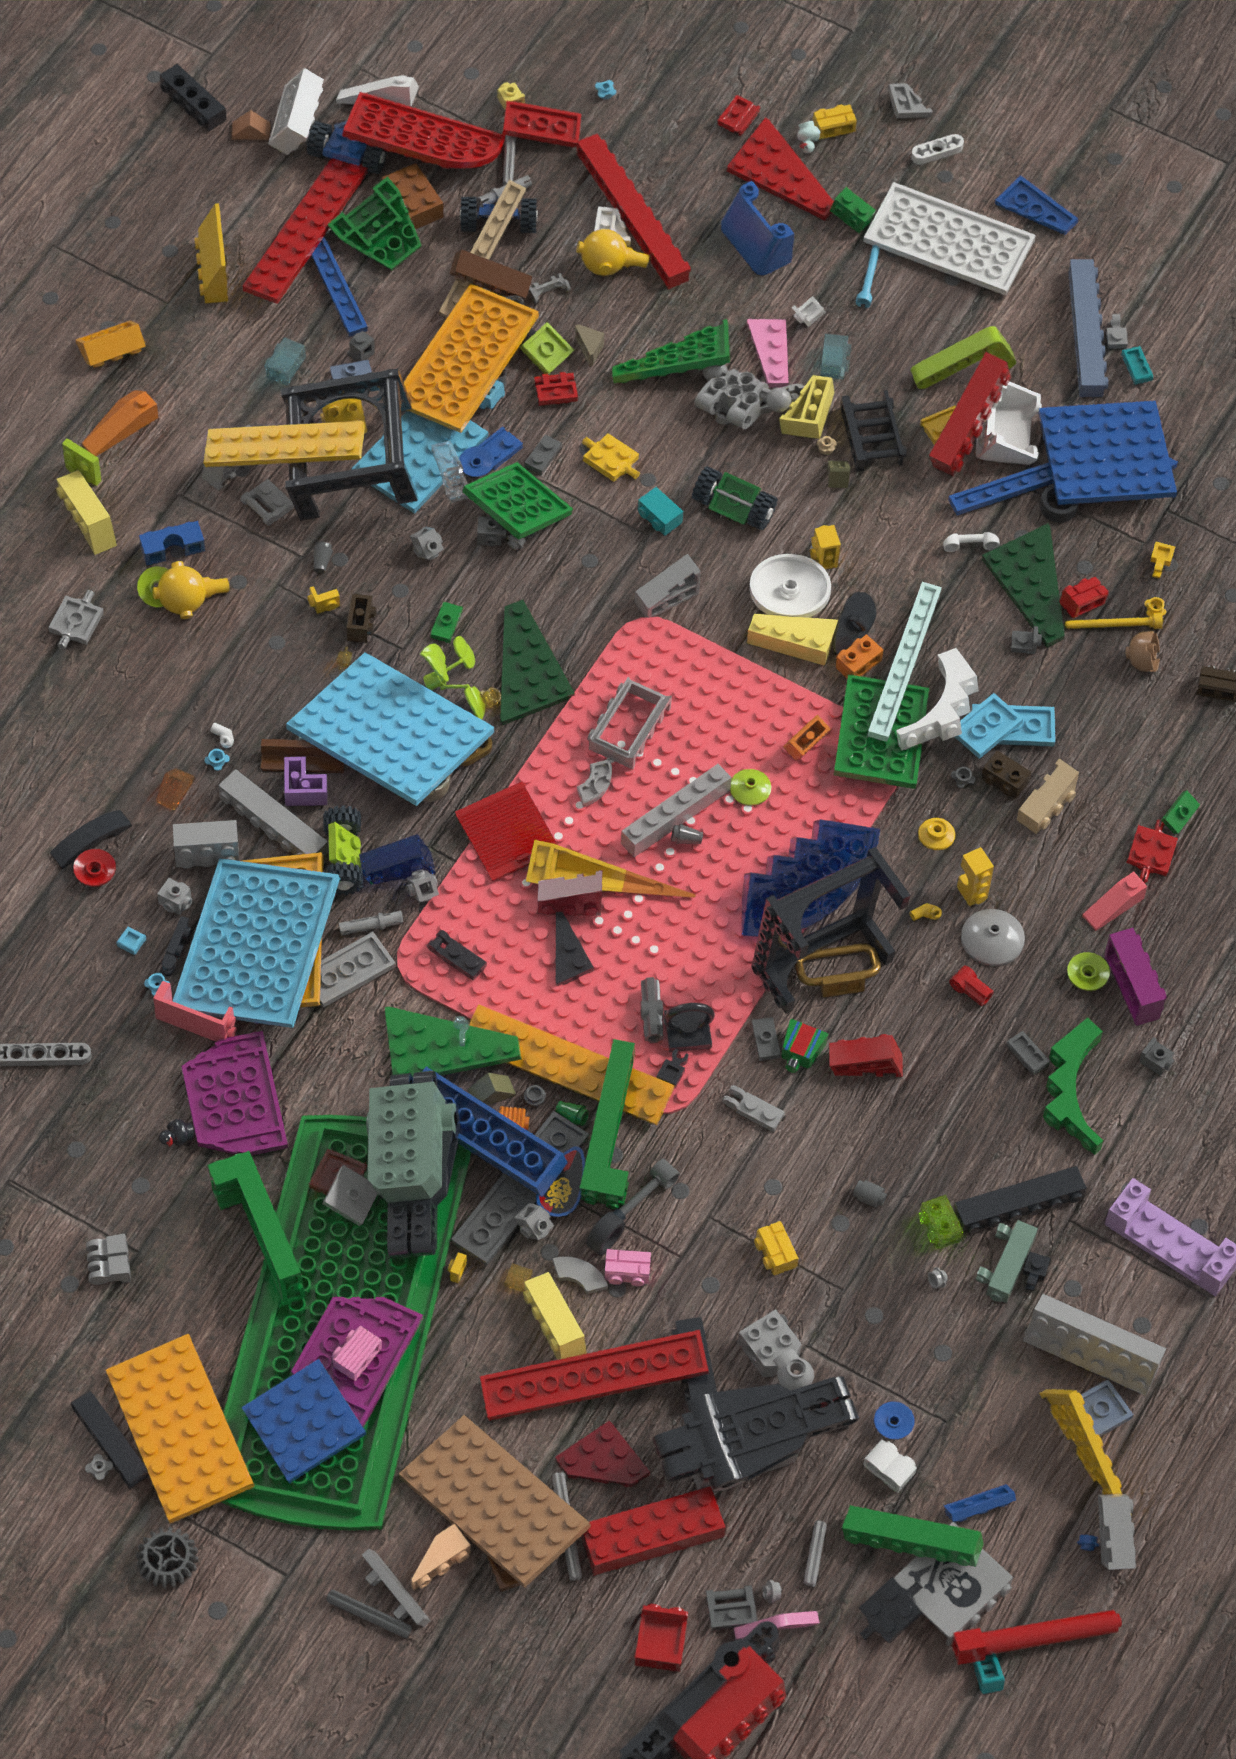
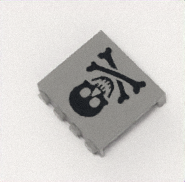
[894,1522,1013,1646]

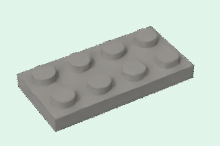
[320,932,396,1008]

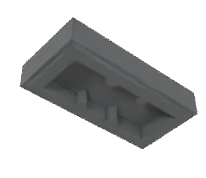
[751,1017,781,1061]
[1006,1031,1050,1076]

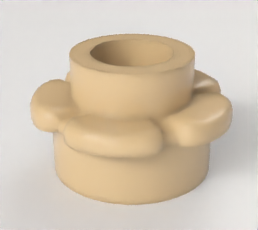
[817,436,837,455]

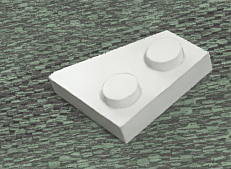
[594,207,631,246]

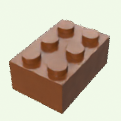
[382,163,444,230]

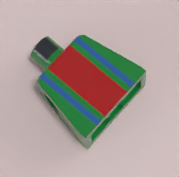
[781,1019,828,1073]

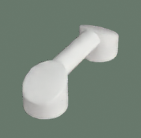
[943,532,1000,552]

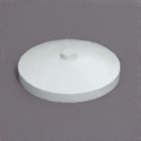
[750,554,831,618]

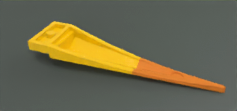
[526,840,697,898]

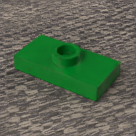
[430,602,463,643]
[1161,790,1200,835]

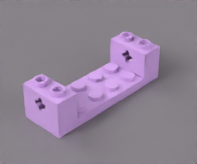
[1105,1178,1236,1297]

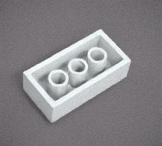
[268,68,323,155]

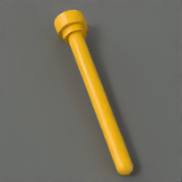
[1064,613,1163,629]

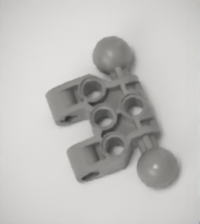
[694,365,791,429]

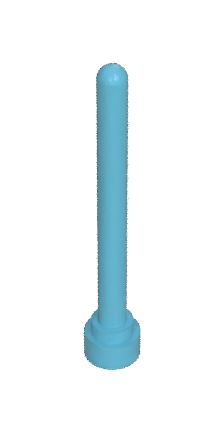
[856,245,880,308]

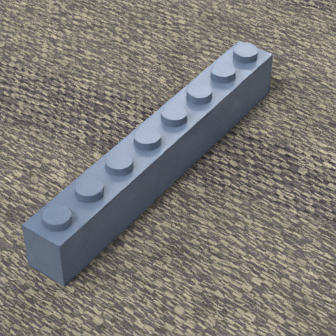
[1068,259,1108,397]

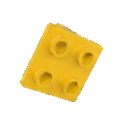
[320,399,367,433]

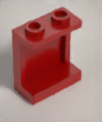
[634,1604,688,1672]

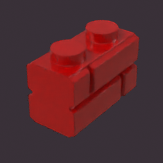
[1059,577,1109,618]

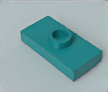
[1121,346,1154,385]

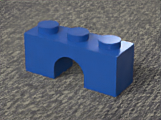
[139,521,205,566]

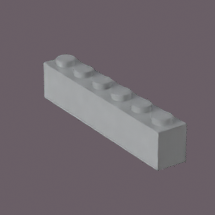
[621,764,732,857]
[218,769,328,856]

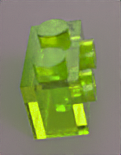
[918,1195,963,1250]

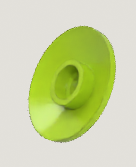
[137,566,168,607]
[730,769,771,806]
[1067,952,1110,991]

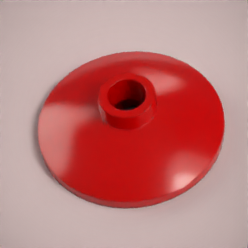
[73,849,116,887]

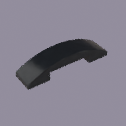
[50,810,132,869]

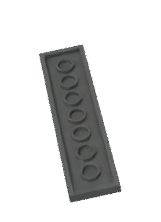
[451,1111,589,1266]

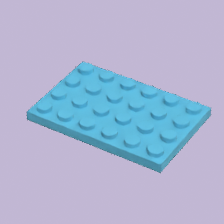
[352,411,488,514]

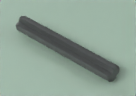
[327,1590,412,1638]

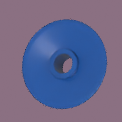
[459,446,495,477]
[874,1402,915,1439]

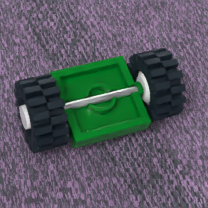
[692,466,778,530]

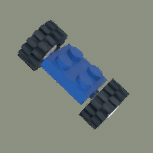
[306,121,388,174]
[460,197,537,233]

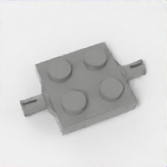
[49,590,104,649]

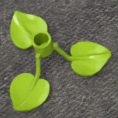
[420,636,485,720]

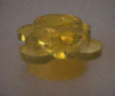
[336,646,352,670]
[480,687,501,709]

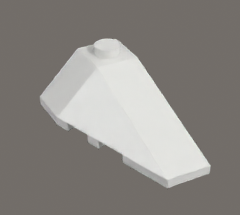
[336,76,418,107]

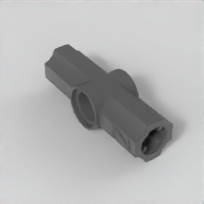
[640,977,663,1043]

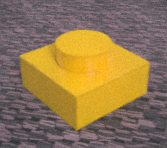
[448,1253,466,1284]

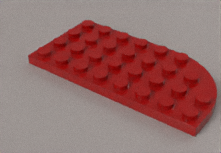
[342,92,506,168]

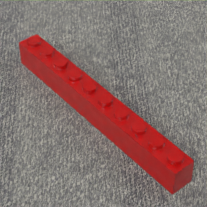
[577,134,691,289]

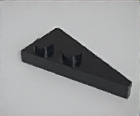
[556,912,594,986]

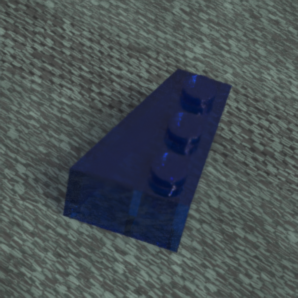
[359,834,436,885]

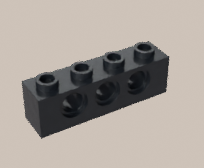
[160,64,227,132]

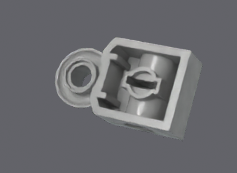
[738,1309,814,1390]

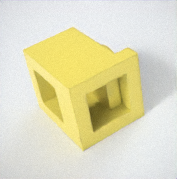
[498,82,525,110]

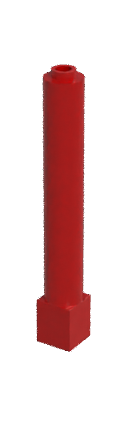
[952,1610,1122,1665]

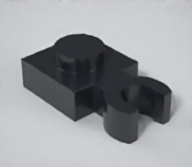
[656,1049,688,1089]

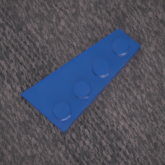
[995,175,1078,235]

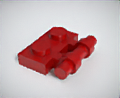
[534,372,578,406]

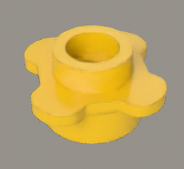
[1144,597,1166,616]

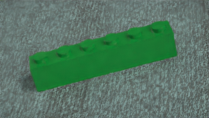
[842,1505,984,1567]

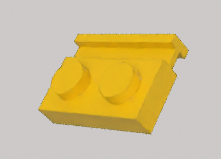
[920,405,956,445]

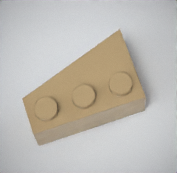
[1017,758,1079,834]

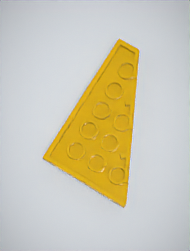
[1040,1389,1132,1515]

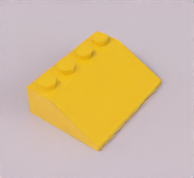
[195,203,228,303]

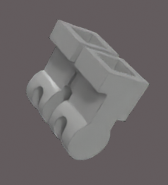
[86,1234,131,1285]

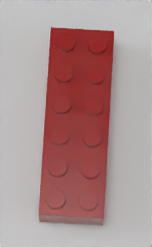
[929,352,1011,477]
[581,1486,725,1576]

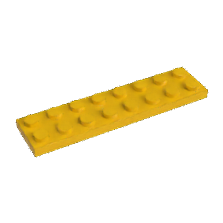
[203,421,365,467]

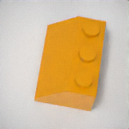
[75,320,146,367]

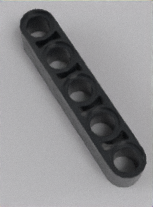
[70,1390,150,1489]

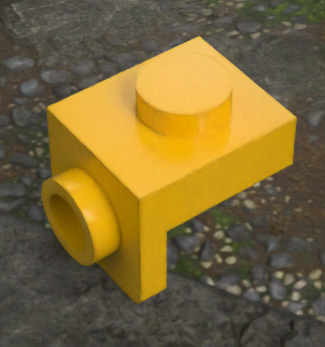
[307,586,340,614]

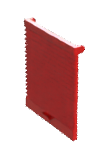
[455,781,558,882]

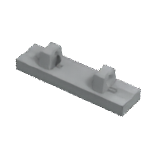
[362,1549,431,1627]

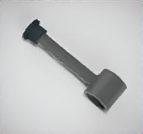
[612,1159,680,1220]

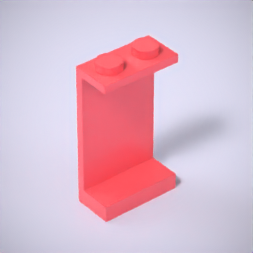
[153,981,237,1042]

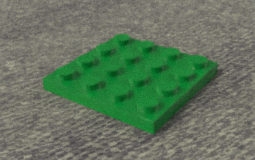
[462,462,573,540]

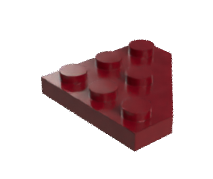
[555,1420,650,1487]

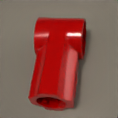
[949,965,994,1006]

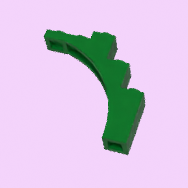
[1043,1017,1104,1155]

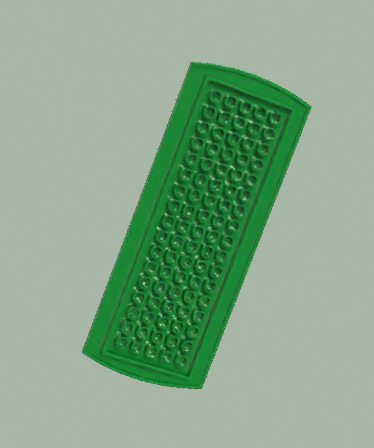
[221,1115,472,1531]

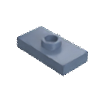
[330,360,372,379]

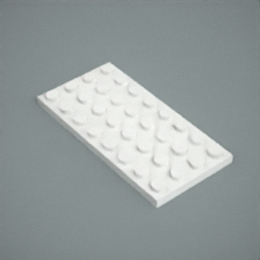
[863,183,1036,295]

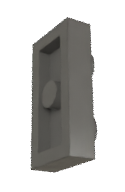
[525,435,562,475]

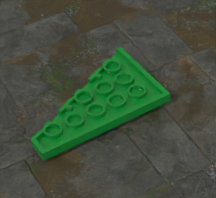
[612,319,730,383]
[384,1006,522,1076]

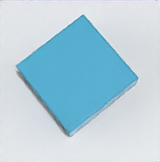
[116,927,146,955]

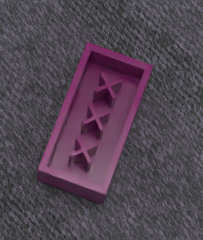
[1104,928,1167,1026]

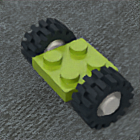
[323,805,363,896]

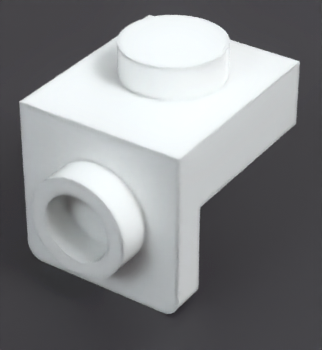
[792,296,826,327]

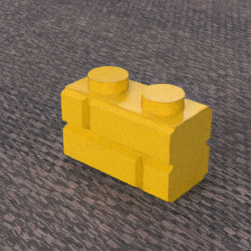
[813,105,857,139]
[754,1221,799,1275]

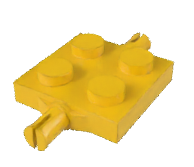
[582,434,640,482]

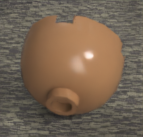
[1126,631,1160,672]

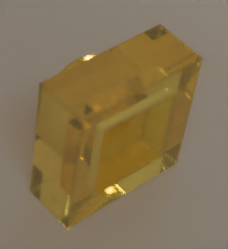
[505,1263,533,1292]

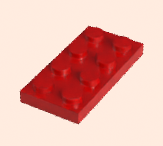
[502,100,582,148]

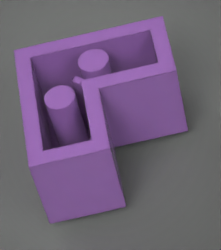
[284,757,327,806]

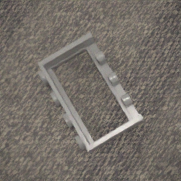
[587,677,672,769]

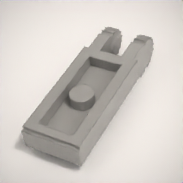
[722,1085,785,1132]

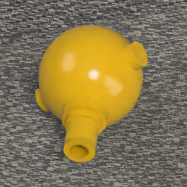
[576,229,649,276]
[153,561,229,619]

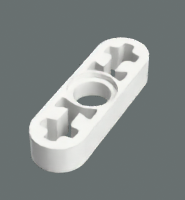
[911,134,964,164]

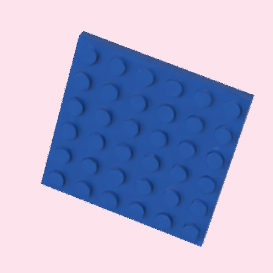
[1038,401,1177,505]

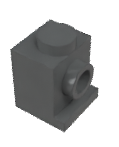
[347,331,375,362]
[1139,1037,1175,1076]

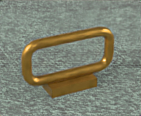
[795,944,881,998]

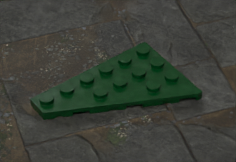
[981,524,1065,648]
[500,600,575,726]

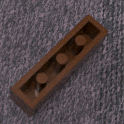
[449,249,533,300]

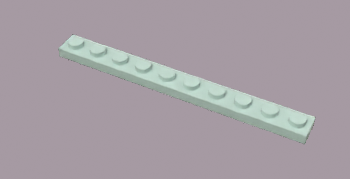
[867,582,942,742]

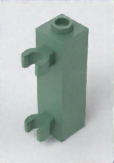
[976,1220,1038,1303]

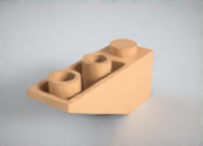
[411,1524,470,1590]

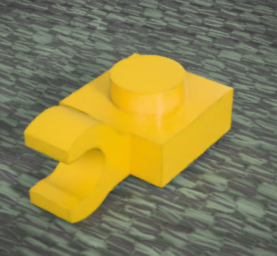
[1150,542,1175,578]

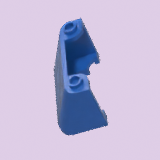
[721,181,794,275]

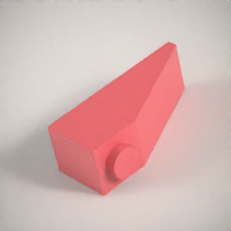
[1082,872,1147,931]

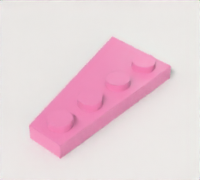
[747,319,788,388]

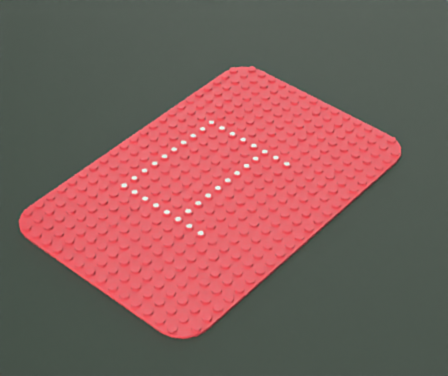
[397,617,897,1114]

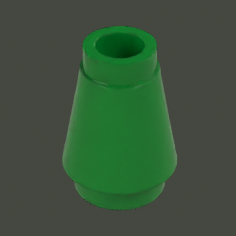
[555,1101,589,1126]

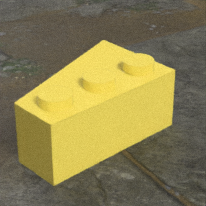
[779,375,834,439]

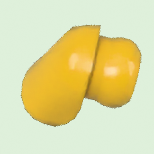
[909,903,942,921]

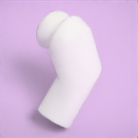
[210,723,234,748]

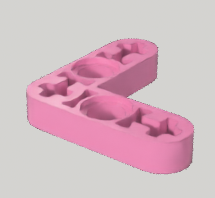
[734,1611,819,1639]

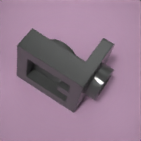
[1011,626,1042,654]

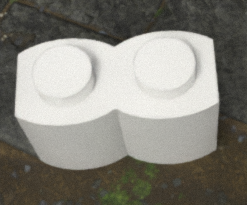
[863,1440,917,1492]

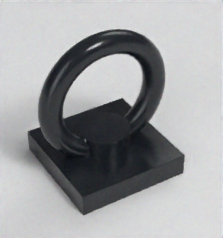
[663,1003,715,1052]

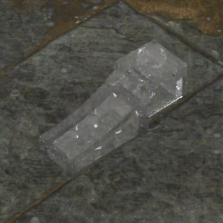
[431,441,469,503]

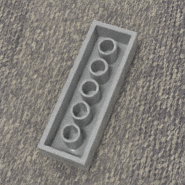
[1023,1294,1166,1396]

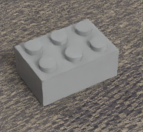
[173,820,239,868]

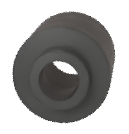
[853,1180,887,1208]

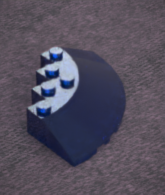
[742,819,880,937]

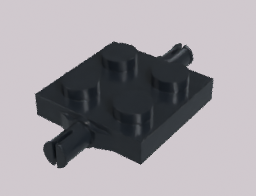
[859,1577,924,1643]

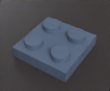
[1081,1379,1133,1437]

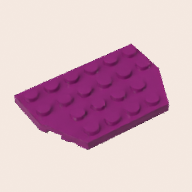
[182,1031,288,1155]
[291,1297,423,1427]

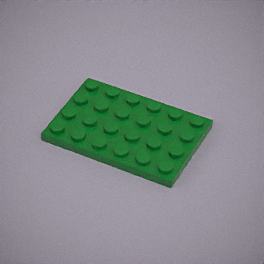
[833,674,929,789]

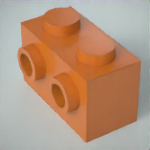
[836,634,883,678]

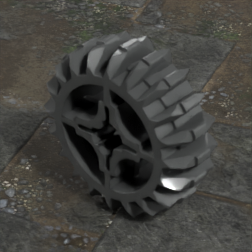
[136,1526,198,1589]

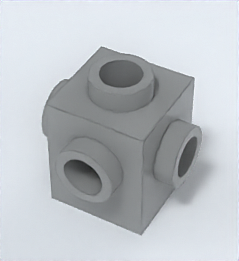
[410,527,444,560]
[406,870,439,902]
[157,878,192,915]
[514,1203,554,1240]

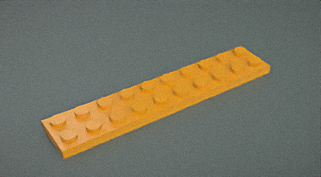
[469,1004,675,1126]

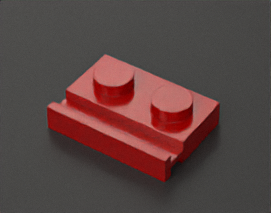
[717,95,760,136]

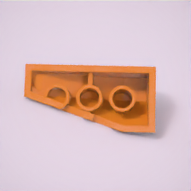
[82,390,158,456]

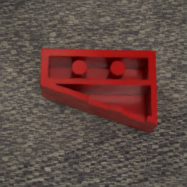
[829,1034,903,1077]

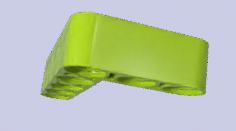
[911,326,1016,389]

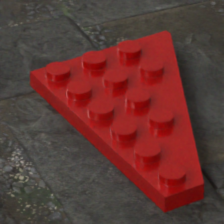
[727,118,834,221]

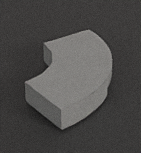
[577,759,612,807]
[553,1257,608,1295]

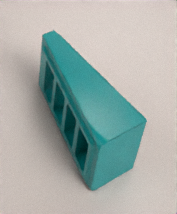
[973,1654,1005,1694]

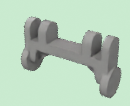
[528,273,571,304]

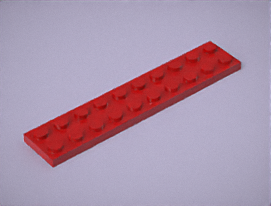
[243,158,368,304]
[480,1330,709,1421]

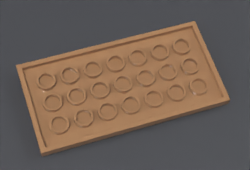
[399,1415,590,1588]

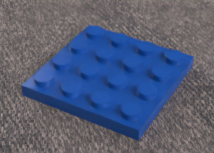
[242,1359,367,1483]

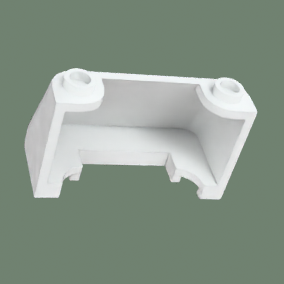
[976,382,1041,465]

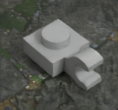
[1106,314,1128,349]

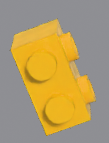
[810,525,841,569]

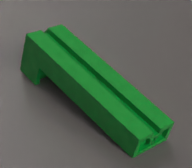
[580,1039,635,1209]
[207,1151,305,1305]

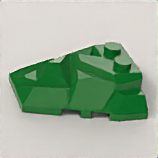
[328,176,422,271]

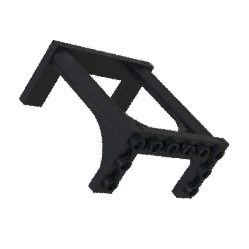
[281,368,418,521]
[751,847,911,1014]

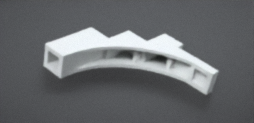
[896,648,979,750]

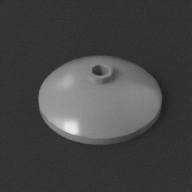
[961,909,1025,966]

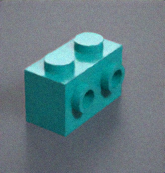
[638,487,683,536]

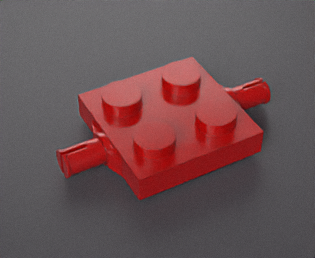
[1126,820,1178,883]

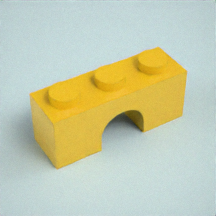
[957,847,994,906]

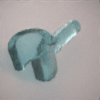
[454,1016,470,1046]

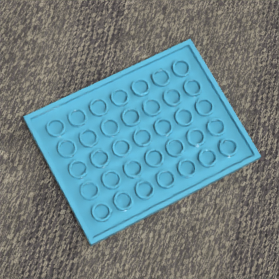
[286,652,494,806]
[173,858,340,1028]

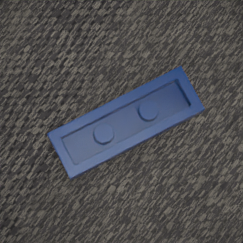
[944,1484,1016,1522]

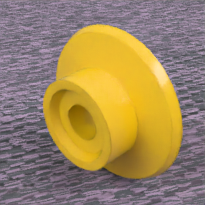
[918,818,955,850]

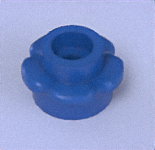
[1077,1535,1099,1551]

